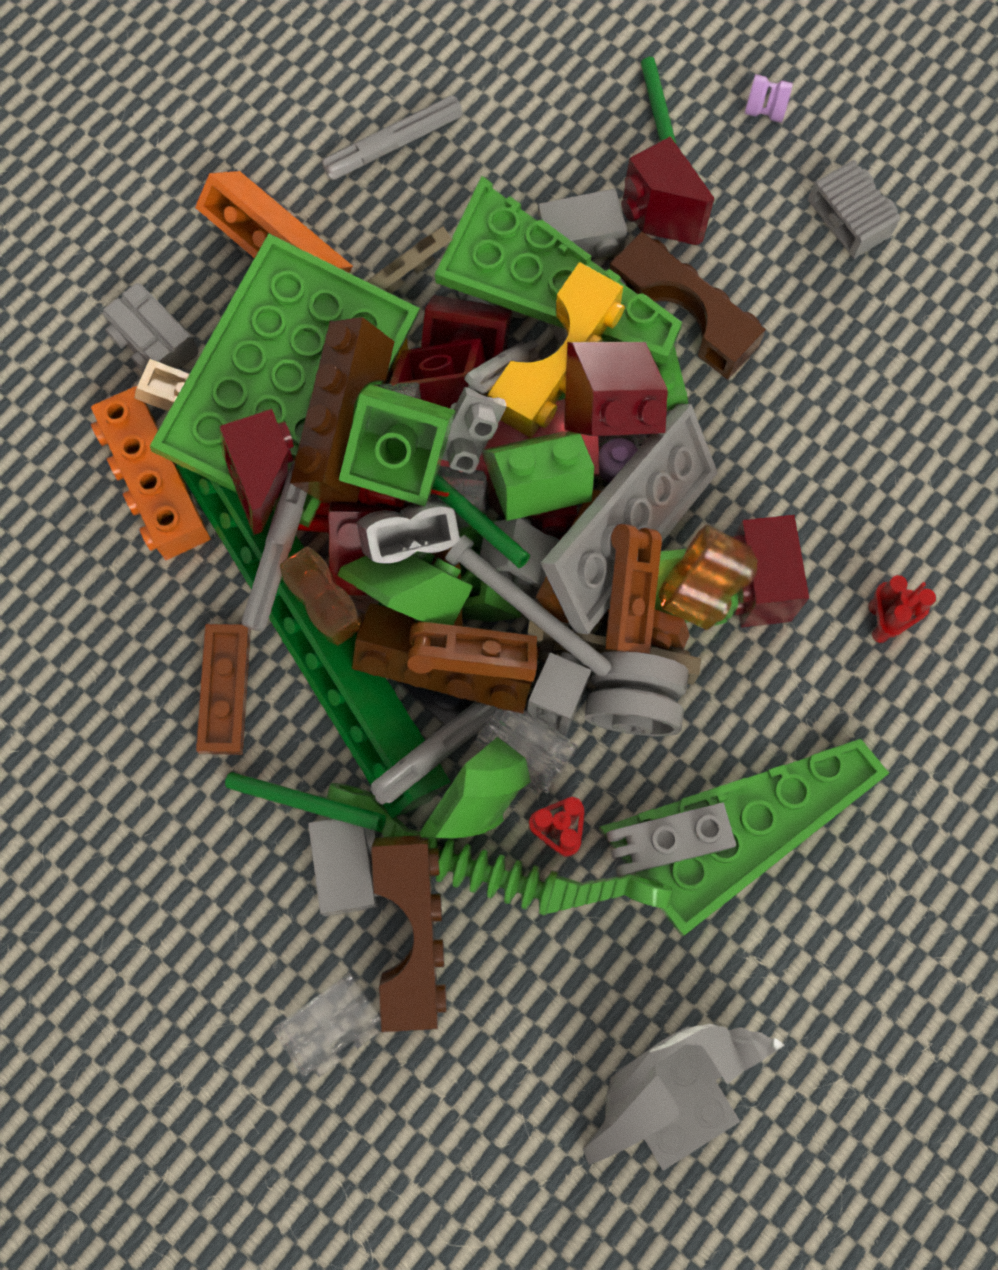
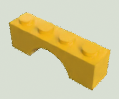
[487,262,625,438]

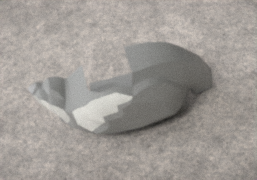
[583,1024,784,1171]

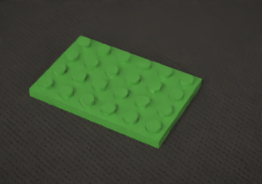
[150,233,420,527]

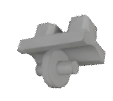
[442,387,507,474]

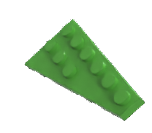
[435,176,682,365]
[599,739,889,937]

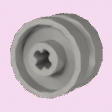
[584,651,689,736]

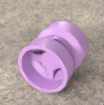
[745,74,793,123]

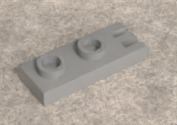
[606,802,736,877]

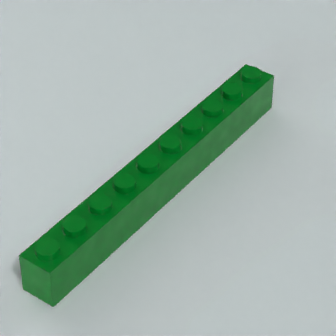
[176,464,451,819]

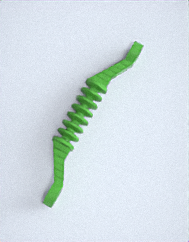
[326,783,673,916]

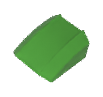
[419,737,531,839]

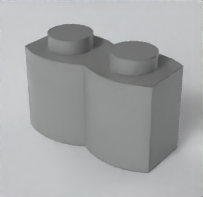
[356,500,460,563]

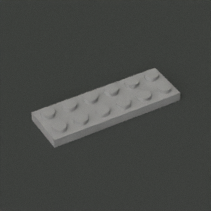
[540,404,718,634]

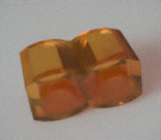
[658,524,758,630]
[280,546,362,646]

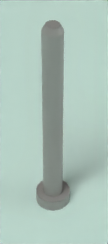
[445,535,612,677]

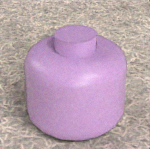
[599,438,638,483]

